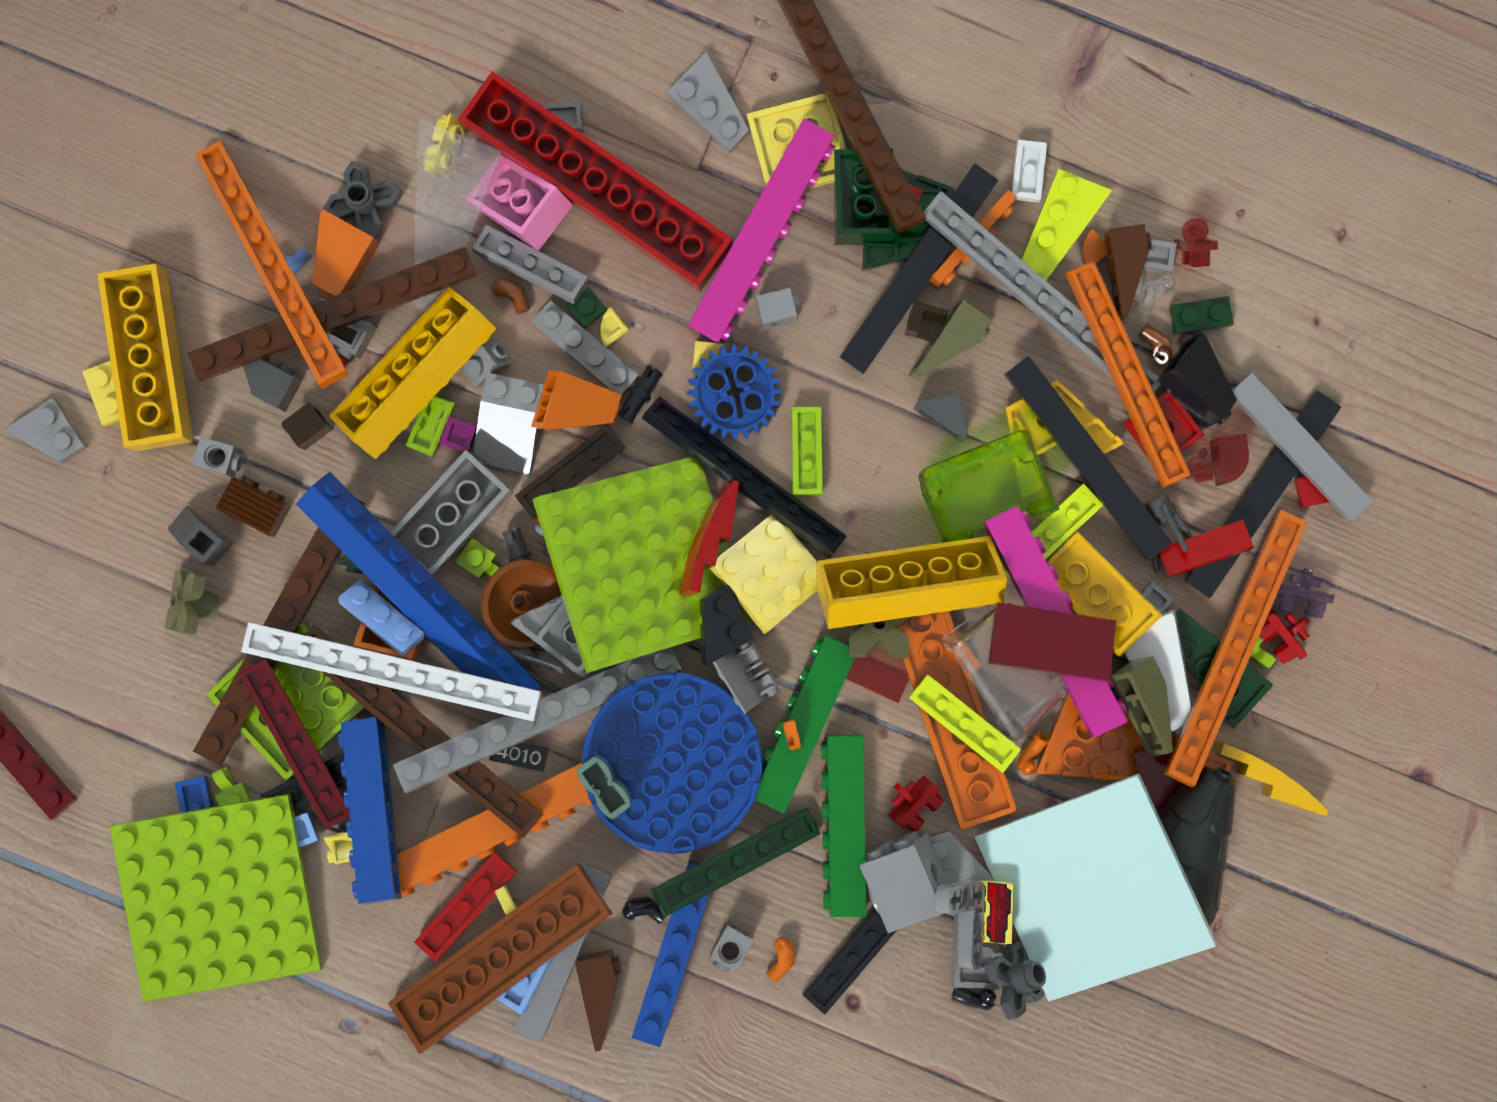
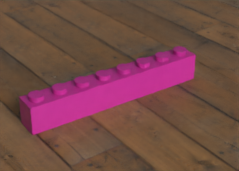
[688,118,836,343]
[983,506,1128,738]

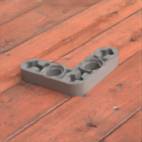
[935,880,985,970]

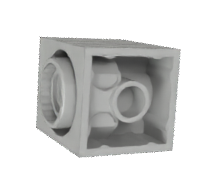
[859,831,948,933]

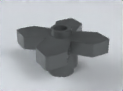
[323,161,403,239]
[983,940,1046,1020]

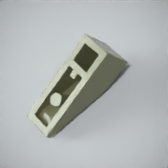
[909,300,992,378]
[1110,656,1173,757]

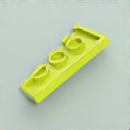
[1021,169,1112,280]

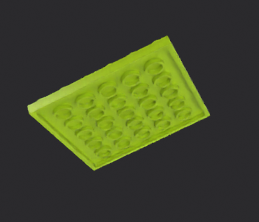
[533,456,751,673]
[109,793,323,1002]

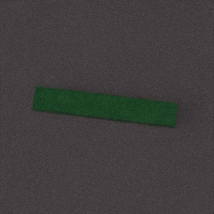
[651,808,820,917]

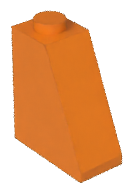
[313,209,380,300]
[531,371,622,430]

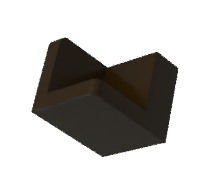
[904,301,948,341]
[281,402,333,450]

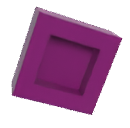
[439,416,477,453]

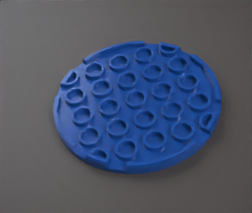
[582,672,762,854]

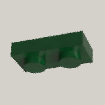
[1169,296,1234,335]

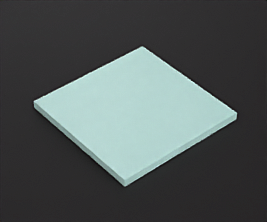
[974,773,1217,1002]

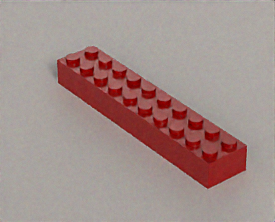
[458,71,734,293]

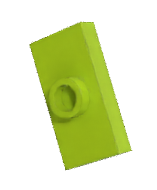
[405,395,456,458]

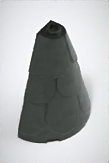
[1158,766,1236,926]

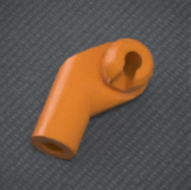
[1017,731,1050,775]
[766,937,795,983]

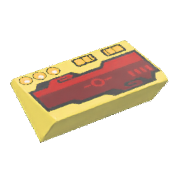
[978,880,1013,944]

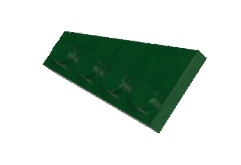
[1175,608,1273,729]

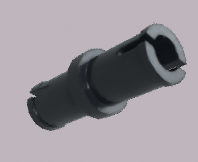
[617,365,663,424]

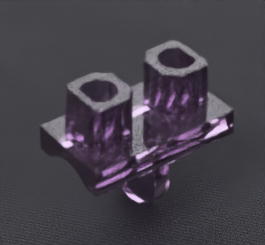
[1276,568,1335,619]

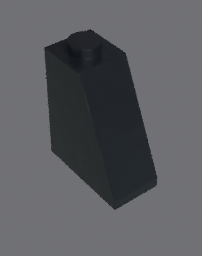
[1157,333,1237,428]

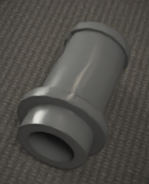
[502,527,532,562]

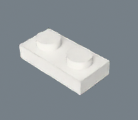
[1011,140,1047,203]

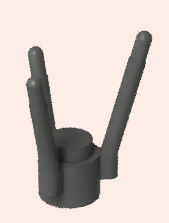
[1146,496,1193,572]
[510,645,565,693]

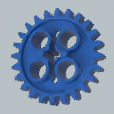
[686,345,782,441]

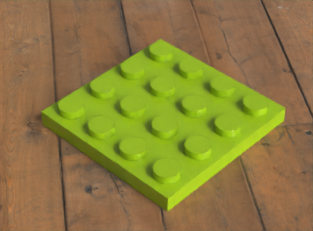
[206,621,365,781]

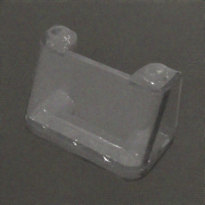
[940,602,1066,743]

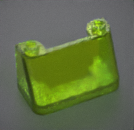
[918,430,1060,543]

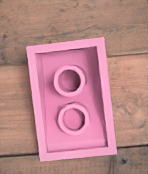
[465,154,573,251]

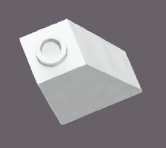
[1125,609,1193,735]

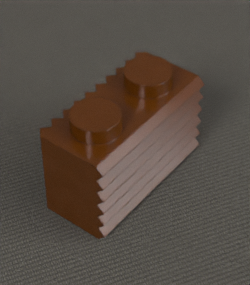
[216,476,291,537]

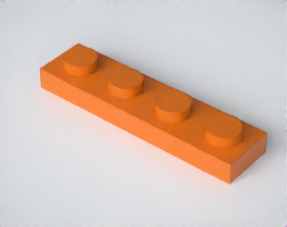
[928,189,1017,289]

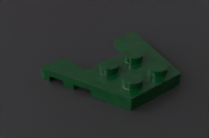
[862,167,954,271]

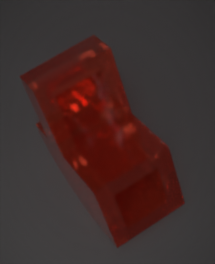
[1185,434,1249,487]

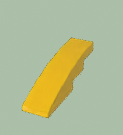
[1213,742,1328,816]

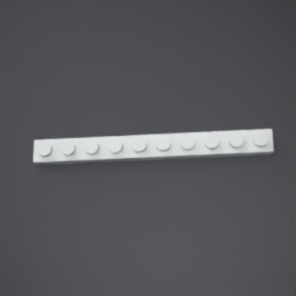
[241,622,542,721]

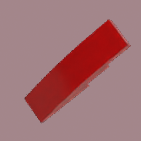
[679,480,739,596]

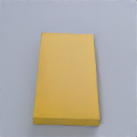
[1047,531,1163,657]

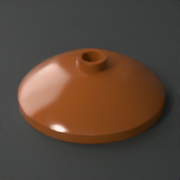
[481,559,562,648]

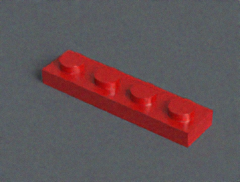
[414,852,517,962]

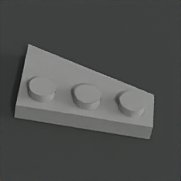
[667,51,749,154]
[951,914,1003,989]

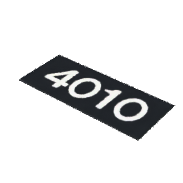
[489,743,549,772]

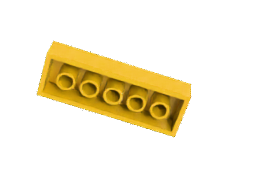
[97,263,194,452]
[329,287,497,460]
[816,536,1007,629]

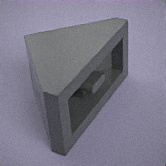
[913,393,968,442]

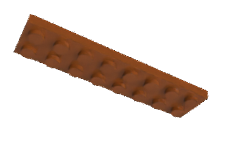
[388,863,613,1054]

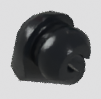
[622,896,666,924]
[951,988,997,1011]

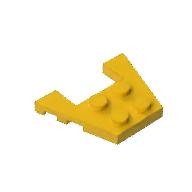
[1004,380,1123,499]

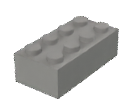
[390,450,514,578]

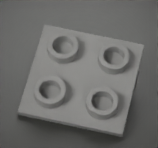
[713,642,779,714]

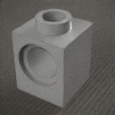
[756,288,801,329]
[192,437,243,477]
[710,921,754,972]

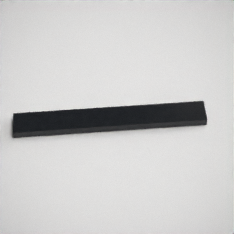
[839,163,999,374]
[1004,356,1172,561]
[1184,390,1341,598]
[642,397,847,559]

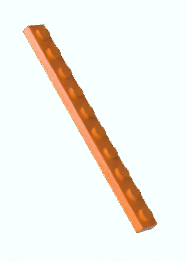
[195,140,349,389]
[1164,509,1308,787]

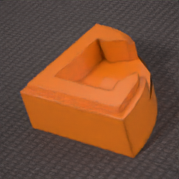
[1082,229,1106,265]
[783,719,801,751]

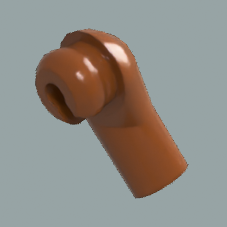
[491,277,530,314]
[1139,324,1172,365]

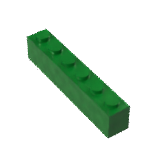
[755,636,855,814]
[821,734,867,917]

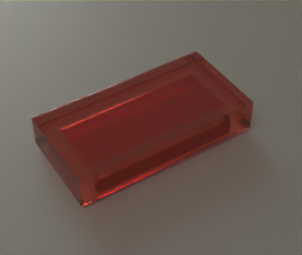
[846,657,909,703]

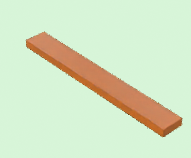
[1065,260,1191,488]

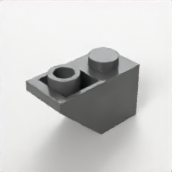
[243,357,302,412]
[168,506,233,566]

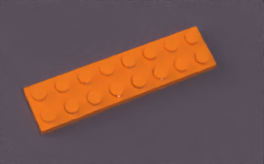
[897,611,1017,830]

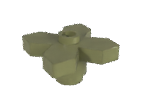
[165,571,219,635]
[849,617,909,659]

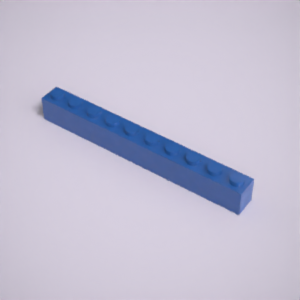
[296,472,541,715]

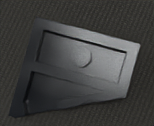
[700,585,754,665]

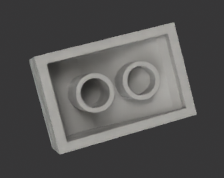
[473,373,544,475]

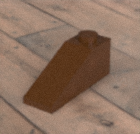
[1103,224,1152,321]
[575,949,622,1052]

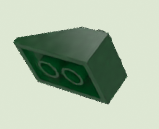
[834,148,896,245]

